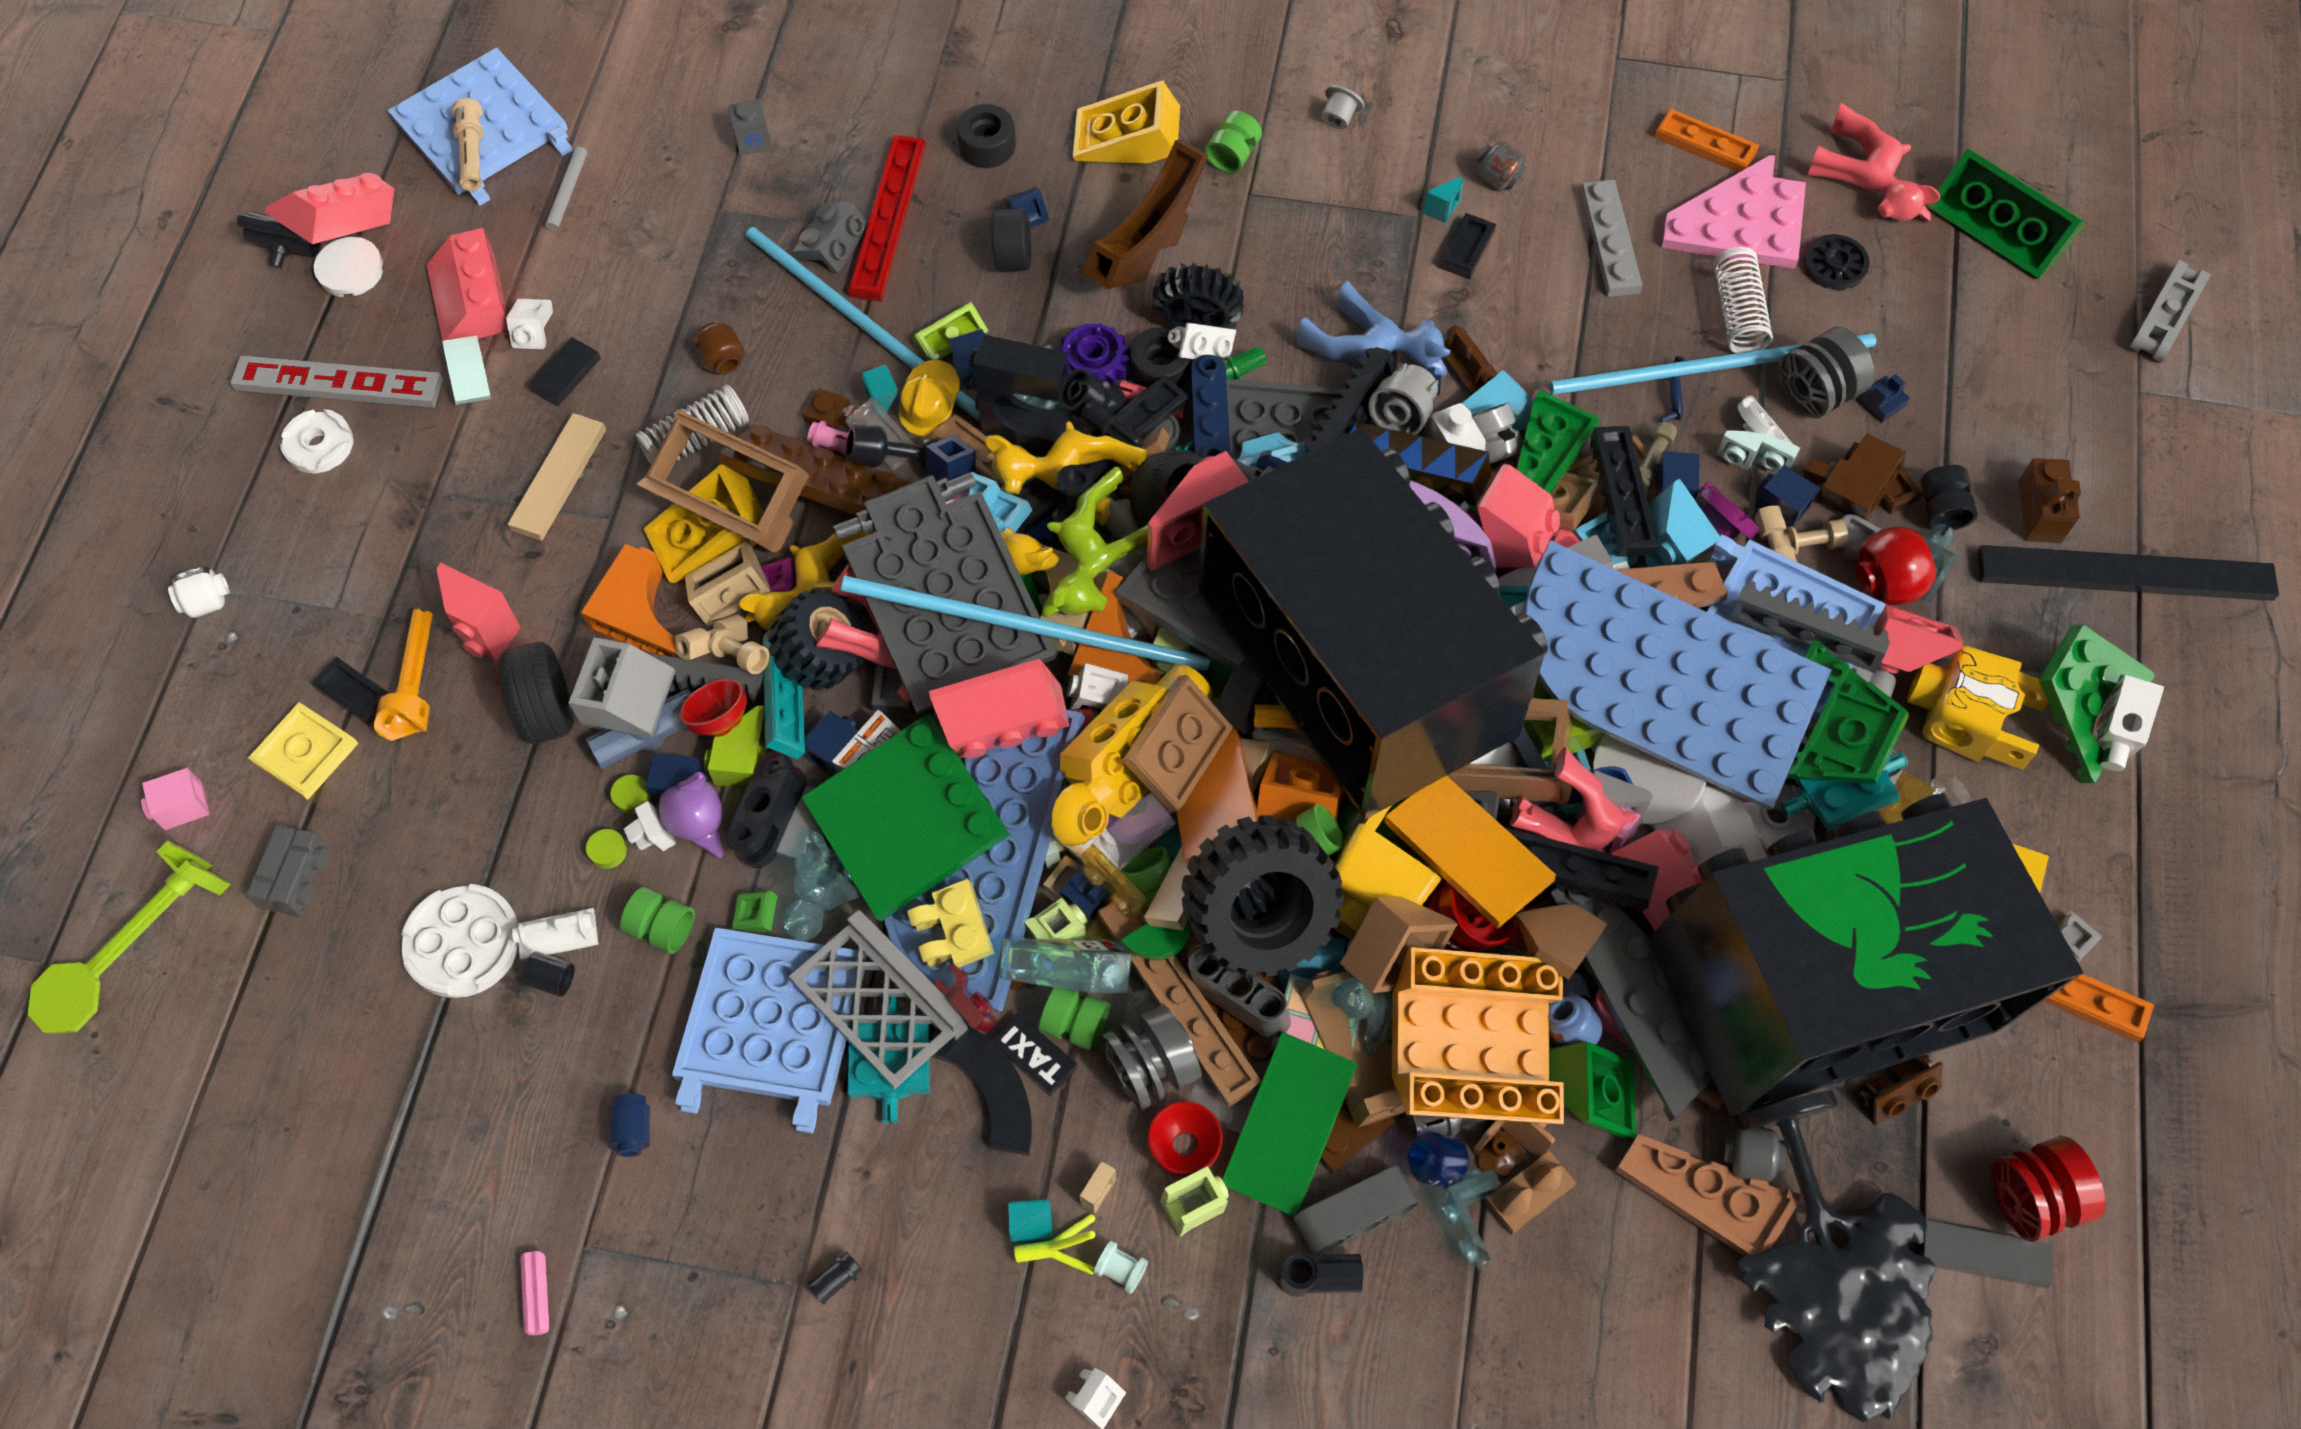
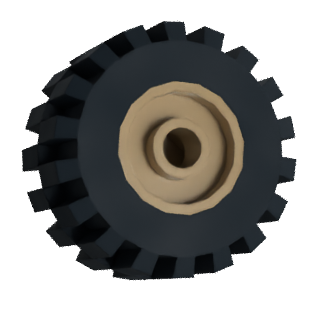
[767,588,870,690]

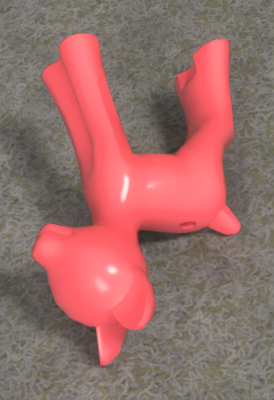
[1808,103,1940,222]
[815,564,910,702]
[1510,747,1637,908]

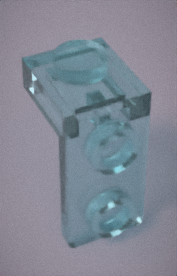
[1442,1169,1500,1273]

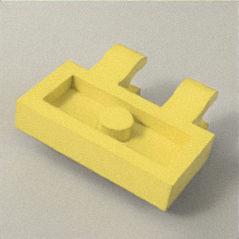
[907,879,995,967]

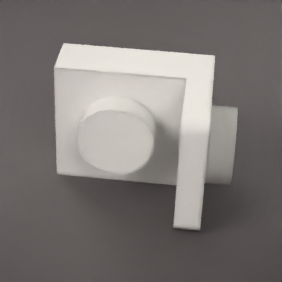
[506,299,553,349]
[1067,663,1128,711]

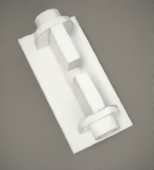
[1168,323,1236,361]
[512,908,599,961]

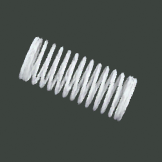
[1713,247,1773,353]
[636,384,749,464]

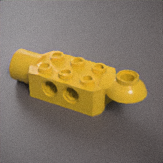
[1052,664,1213,847]

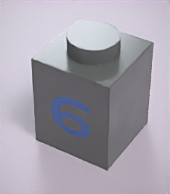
[728,99,772,156]

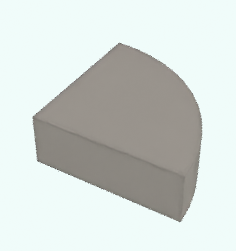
[2059,910,2102,962]

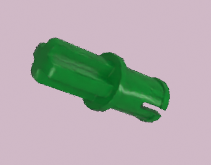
[1205,346,1267,380]

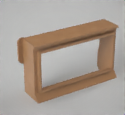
[636,409,810,553]
[1447,698,1572,804]

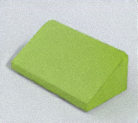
[911,302,988,361]

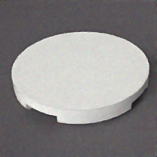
[1593,735,1707,825]
[401,884,519,998]

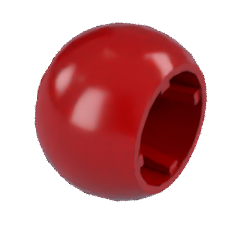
[1855,527,1936,606]

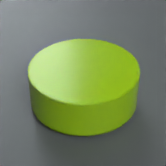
[610,775,651,814]
[586,829,627,869]

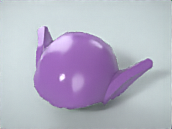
[659,772,723,859]

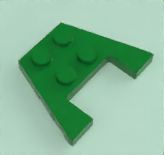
[2039,625,2155,783]
[1786,640,1909,784]

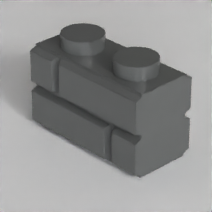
[245,825,329,917]

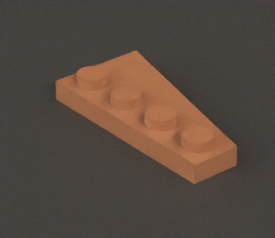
[1617,562,1728,608]
[1615,1134,1802,1256]

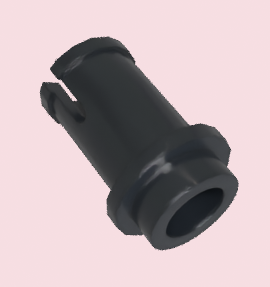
[807,1251,863,1305]

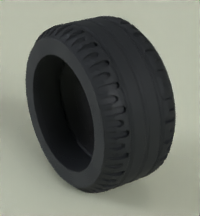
[1129,450,1204,529]
[499,642,573,744]

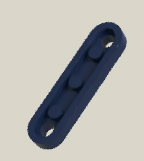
[1190,354,1231,458]

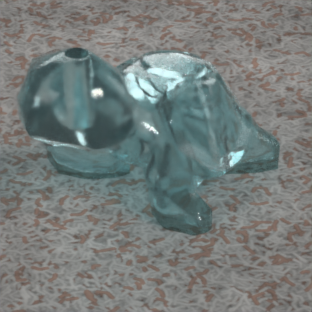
[783,831,861,941]
[1330,977,1393,1055]

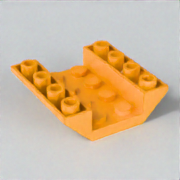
[1392,947,1564,1124]

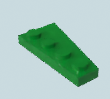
[1516,389,1601,495]

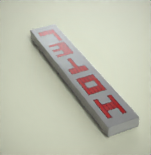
[230,355,443,408]

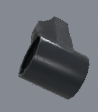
[1278,1251,1364,1297]

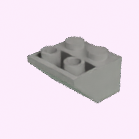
[569,637,676,737]

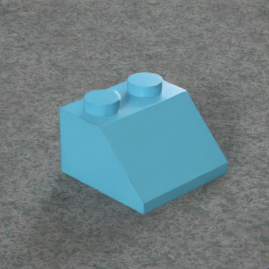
[1645,478,1721,567]

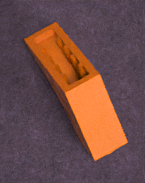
[581,544,680,658]
[1067,571,1166,685]

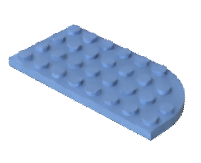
[1524,540,1831,810]
[885,709,1085,1012]

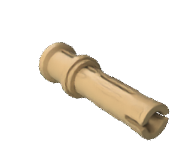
[452,98,484,191]

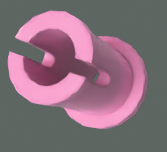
[807,421,848,455]

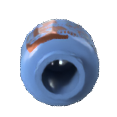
[1548,995,1602,1047]

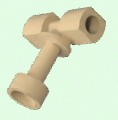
[1754,506,1848,562]
[675,615,770,674]

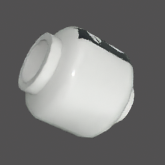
[168,566,230,618]

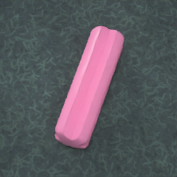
[520,1251,549,1336]

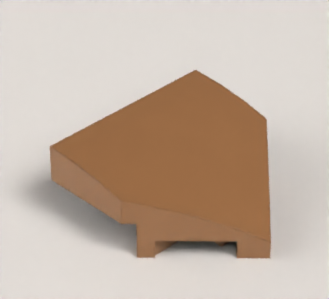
[1512,904,1608,980]

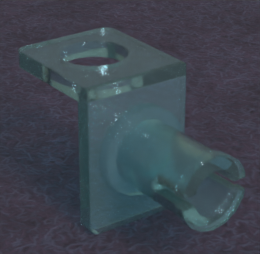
[1922,524,1958,602]

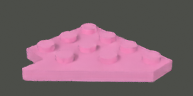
[1661,155,1806,269]

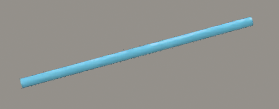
[746,227,980,421]
[1549,333,1876,395]
[840,575,1210,671]

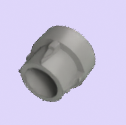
[1369,363,1438,435]

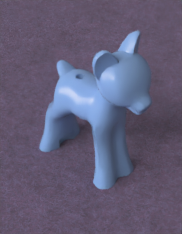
[1297,281,1450,378]

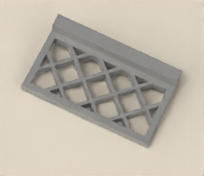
[789,910,968,1089]

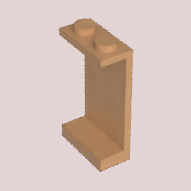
[1301,969,1405,1128]

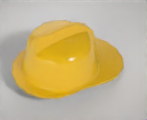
[898,360,960,436]

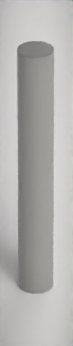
[545,146,588,231]

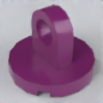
[1699,482,1760,553]

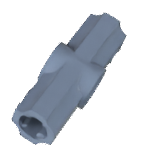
[586,689,691,769]

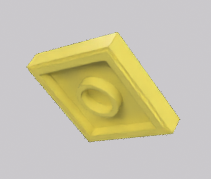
[248,702,358,800]

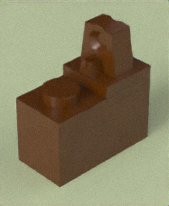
[1803,433,1906,521]
[2019,458,2081,543]

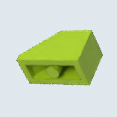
[704,705,767,788]

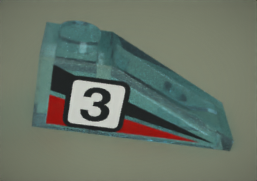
[999,938,1132,993]

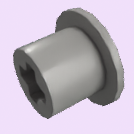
[1321,85,1364,129]

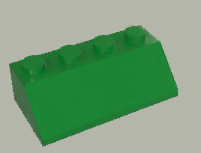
[1927,148,2087,279]

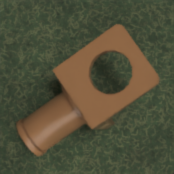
[1474,1120,1555,1159]

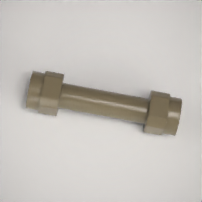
[1639,422,1677,494]

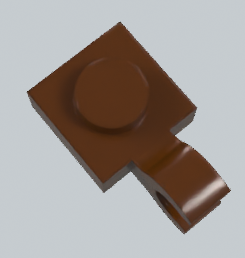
[802,388,867,429]

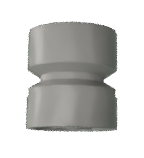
[1471,402,1523,463]

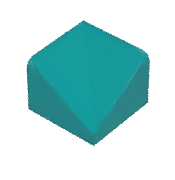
[1423,177,1464,223]
[862,365,897,419]
[1008,1199,1053,1243]

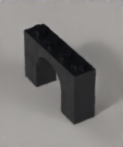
[969,334,1073,457]

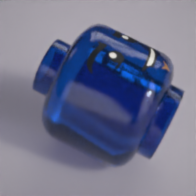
[1407,1131,1469,1189]

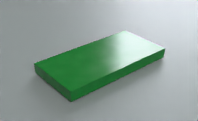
[1222,1032,1358,1217]

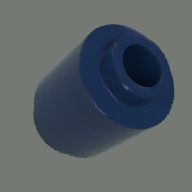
[608,1094,650,1157]

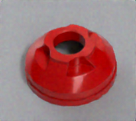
[680,679,747,737]
[1148,1101,1223,1177]

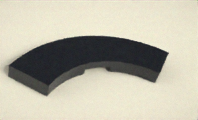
[932,1025,1032,1156]

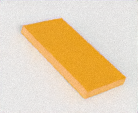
[1384,776,1556,929]

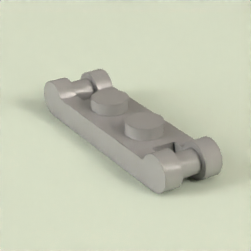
[2129,259,2211,363]

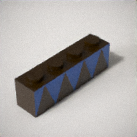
[1350,422,1491,505]

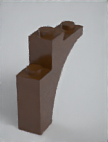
[1082,140,1208,289]

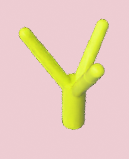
[1014,1214,1095,1275]

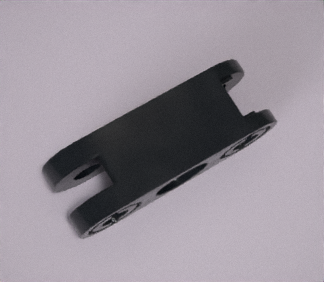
[726,751,807,868]

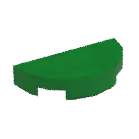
[1121,921,1192,961]

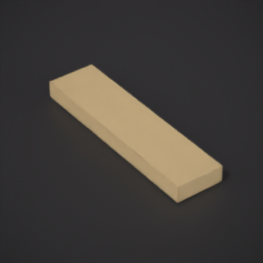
[508,413,606,541]

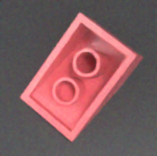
[1147,451,1249,571]

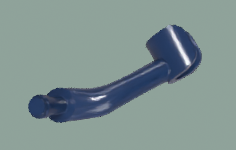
[1660,356,1685,422]

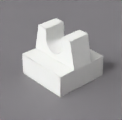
[624,801,677,851]
[1065,1368,1126,1429]

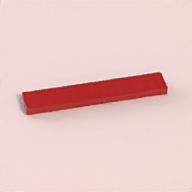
[848,135,926,302]

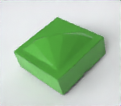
[731,891,777,933]

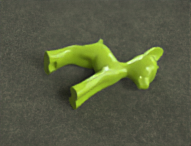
[1042,466,1148,617]

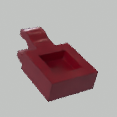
[934,965,998,1033]

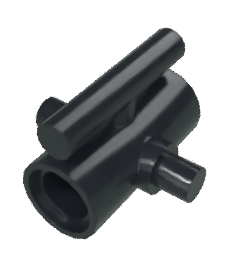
[237,211,321,268]

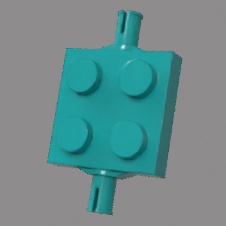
[1780,751,1908,831]
[848,997,931,1125]

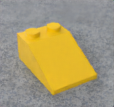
[1073,80,1180,164]
[643,464,764,583]

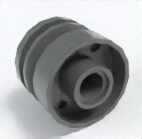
[1778,326,1875,419]
[1101,1003,1202,1111]

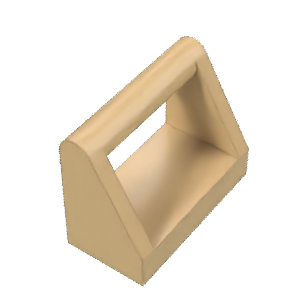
[685,540,770,628]

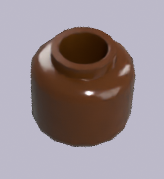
[693,322,744,375]

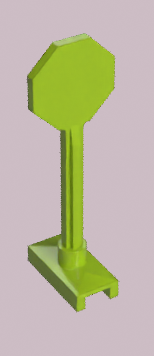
[28,840,231,1034]

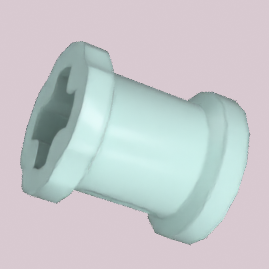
[1094,1241,1148,1294]

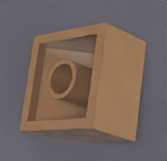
[1340,896,1457,993]

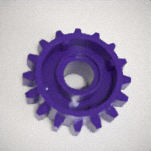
[1056,323,1131,386]

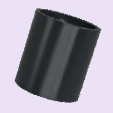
[522,951,575,997]

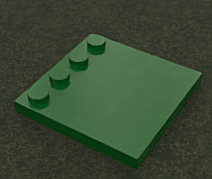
[801,713,1010,922]

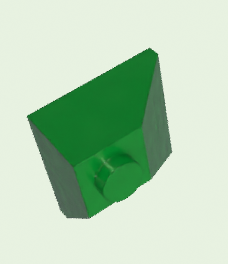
[1549,1041,1637,1141]

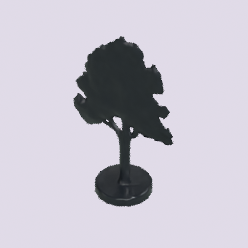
[1736,1090,1936,1422]

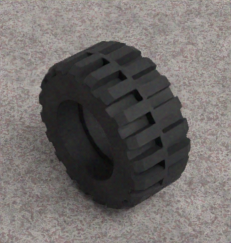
[1181,815,1344,977]

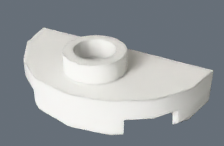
[1738,395,1792,443]

